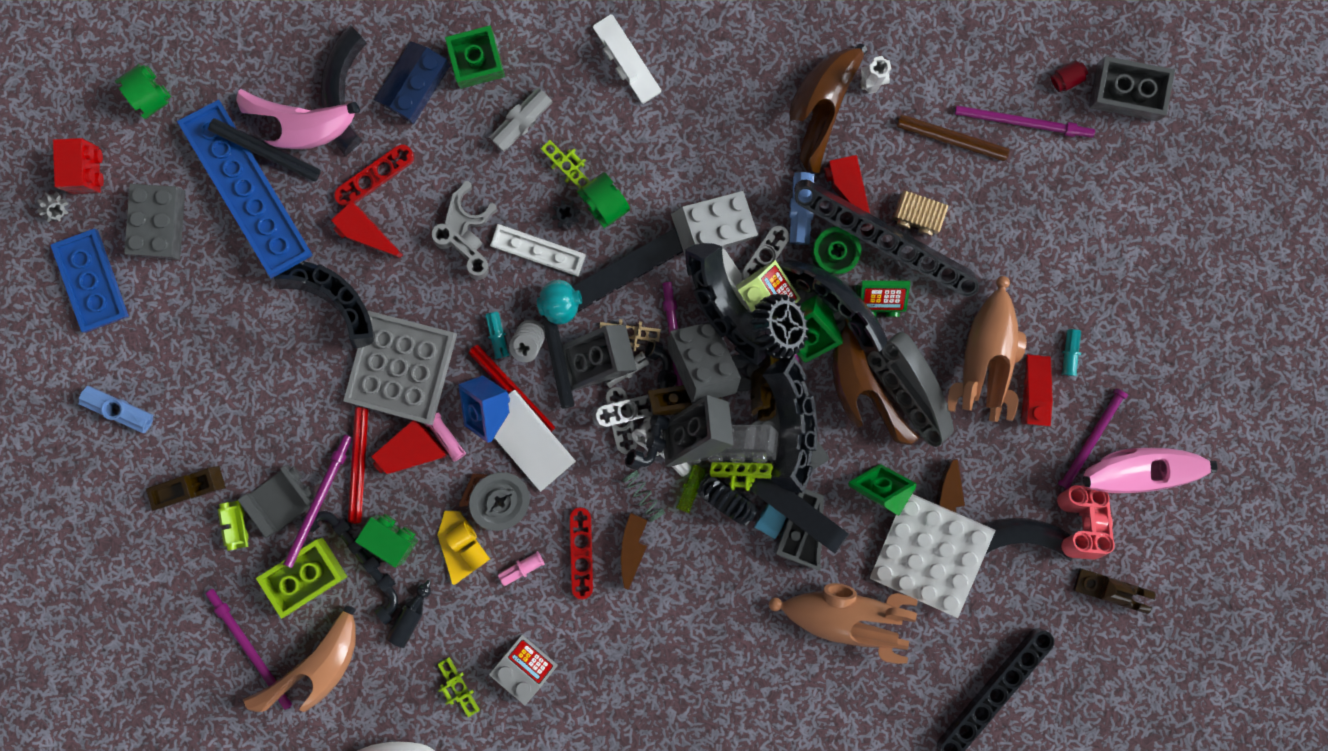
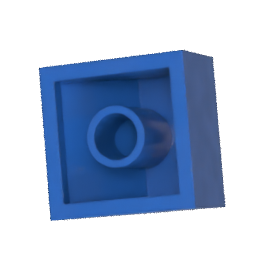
[458,376,510,443]

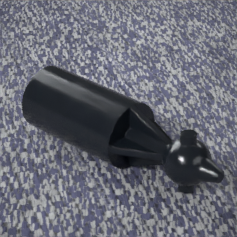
[386,580,431,648]

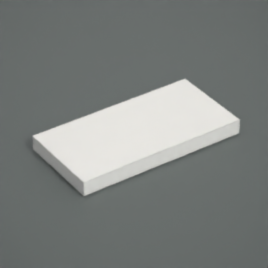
[494,390,576,492]

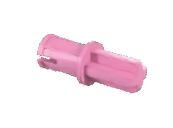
[498,551,545,586]

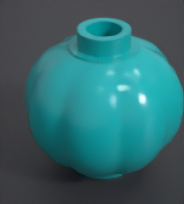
[537,279,582,325]

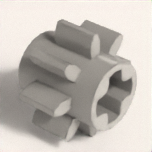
[37,192,68,222]

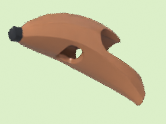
[243,605,356,712]

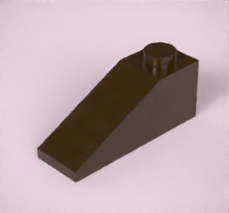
[647,385,721,415]

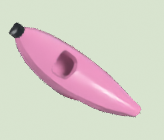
[236,89,360,149]
[1083,448,1218,493]

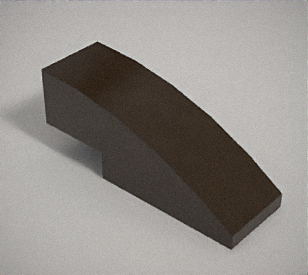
[146,466,226,511]

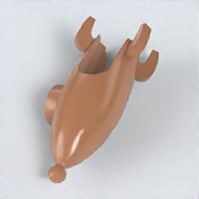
[948,276,1027,422]
[769,583,918,664]

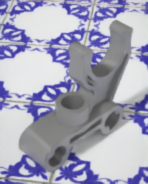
[432,181,497,280]

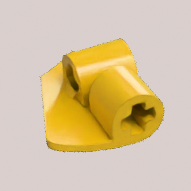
[438,510,490,585]

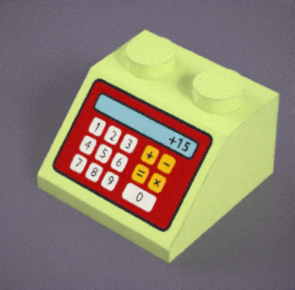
[736,260,801,312]

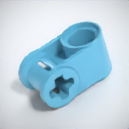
[754,504,786,539]

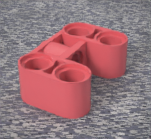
[1057,485,1115,560]

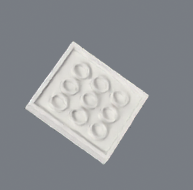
[870,494,996,618]

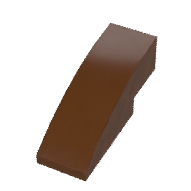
[936,459,965,513]
[621,512,648,590]

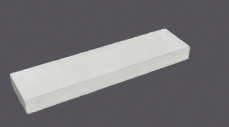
[490,224,586,277]

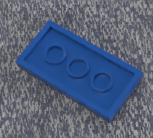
[51,228,129,333]

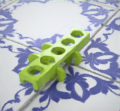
[541,140,590,189]
[710,462,773,491]
[438,657,480,717]

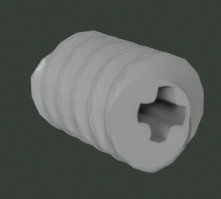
[509,319,545,362]

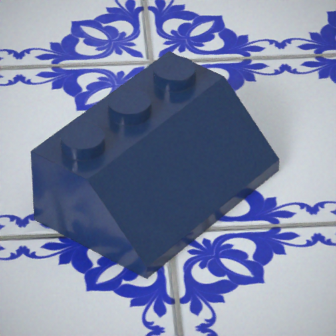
[374,41,450,124]

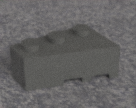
[773,489,824,571]

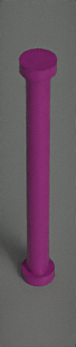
[1057,388,1128,490]

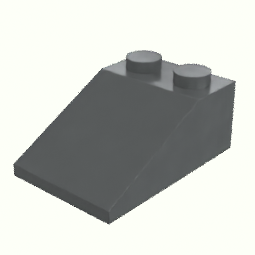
[562,325,637,392]
[662,395,734,467]

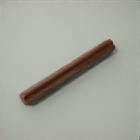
[897,115,1010,161]

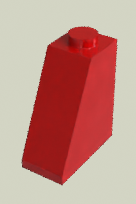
[371,420,448,474]

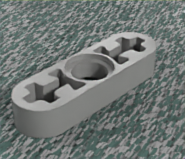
[741,226,789,281]
[606,387,637,454]
[592,395,653,428]

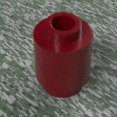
[1050,60,1088,92]

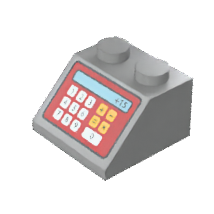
[489,635,558,705]

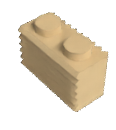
[892,190,948,236]

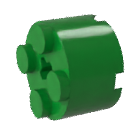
[115,64,172,119]
[577,172,630,229]
[811,227,861,277]

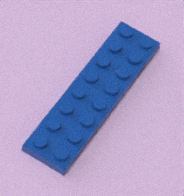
[177,100,313,279]

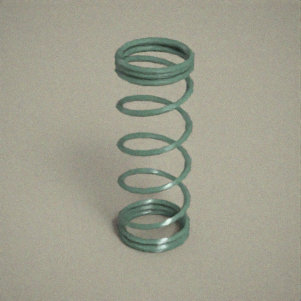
[622,470,665,522]

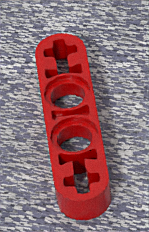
[334,145,414,207]
[570,507,593,600]

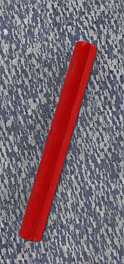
[468,345,555,432]
[348,407,369,523]

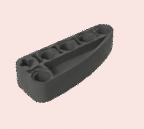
[867,332,954,447]

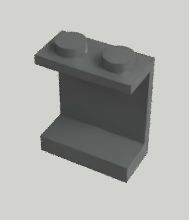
[238,465,315,538]

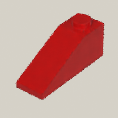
[824,155,871,227]
[331,201,403,258]
[1021,354,1053,426]

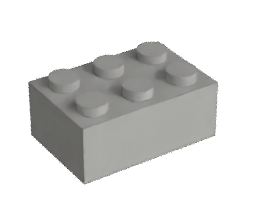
[671,191,758,254]

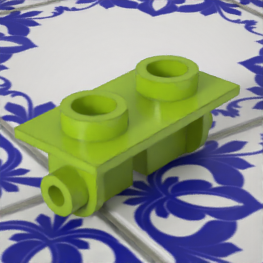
[217,501,248,551]

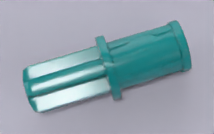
[485,312,510,359]
[1062,329,1081,376]

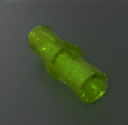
[676,464,707,514]

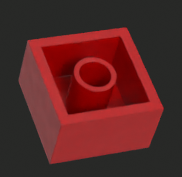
[53,138,104,194]

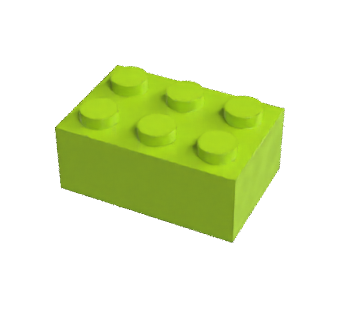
[256,538,348,619]

